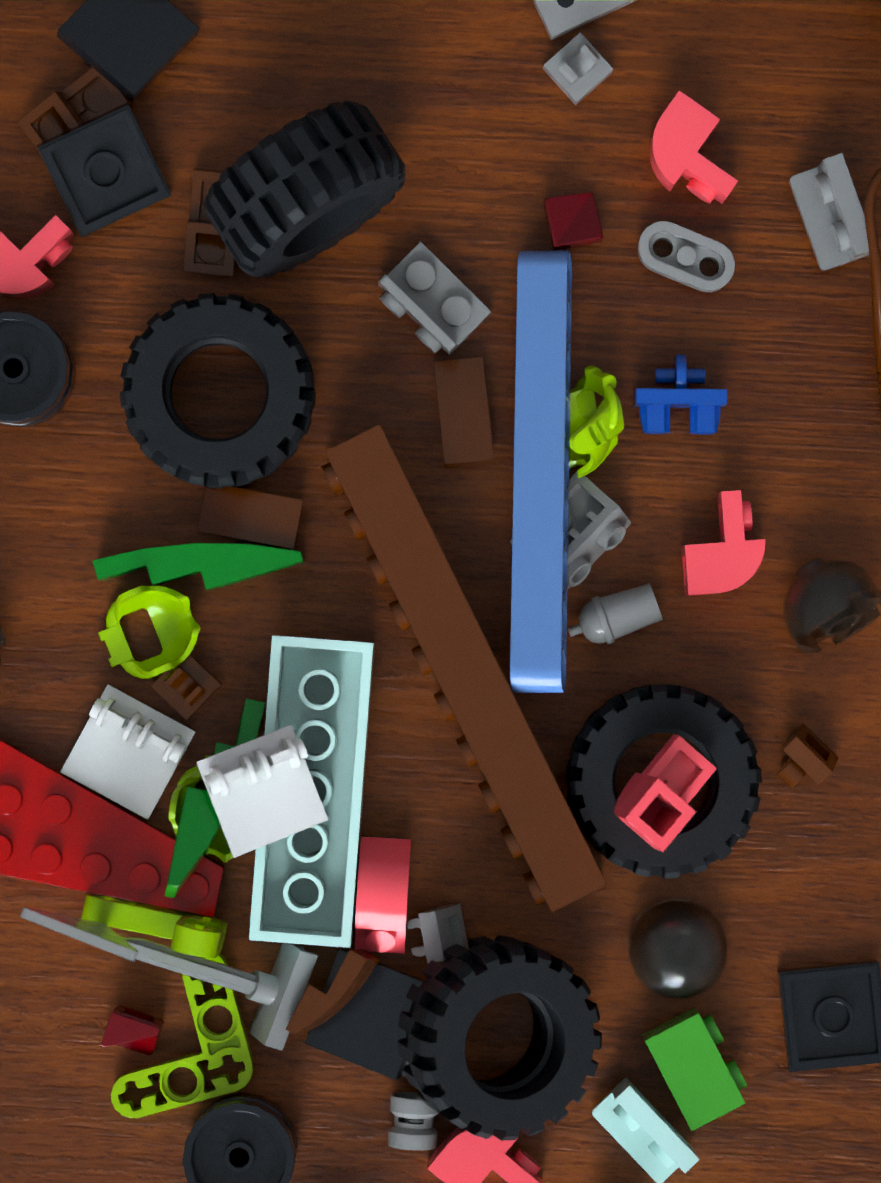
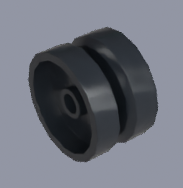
[0,311,76,428]
[182,1093,298,1183]

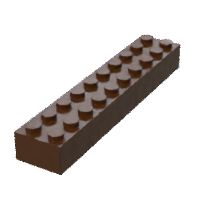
[321,424,607,912]

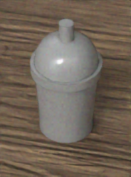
[568,583,663,645]

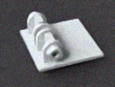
[60,684,196,820]
[196,725,328,858]

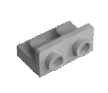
[789,153,869,271]
[378,242,492,356]
[510,472,631,589]

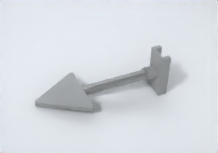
[20,906,318,1051]

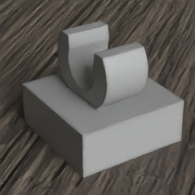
[543,32,614,106]
[407,903,469,963]

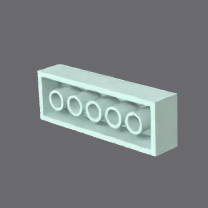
[249,635,375,948]

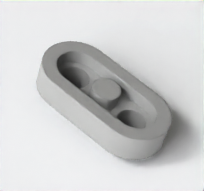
[637,221,735,293]

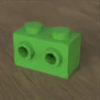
[642,1007,747,1131]

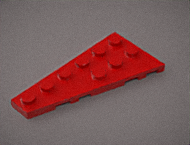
[0,738,225,917]

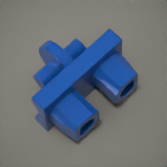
[633,354,727,435]

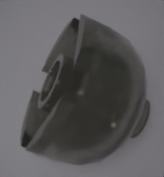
[783,559,881,653]
[628,898,728,999]

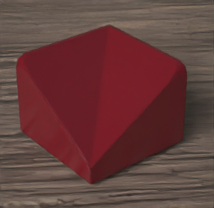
[543,193,603,251]
[100,1005,164,1056]

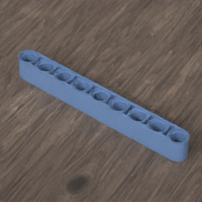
[510,250,572,693]

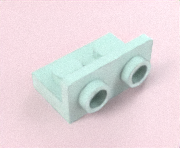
[592,1077,700,1183]

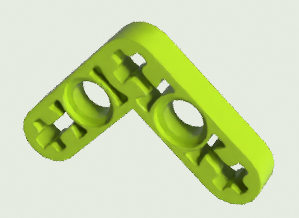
[81,893,228,958]
[111,953,254,1118]

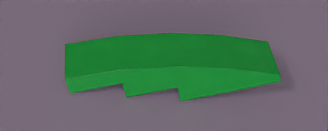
[92,543,305,591]
[164,699,266,898]

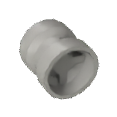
[388,1092,438,1150]

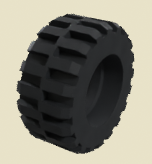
[205,101,405,278]
[120,293,316,489]
[566,684,762,879]
[397,935,602,1141]

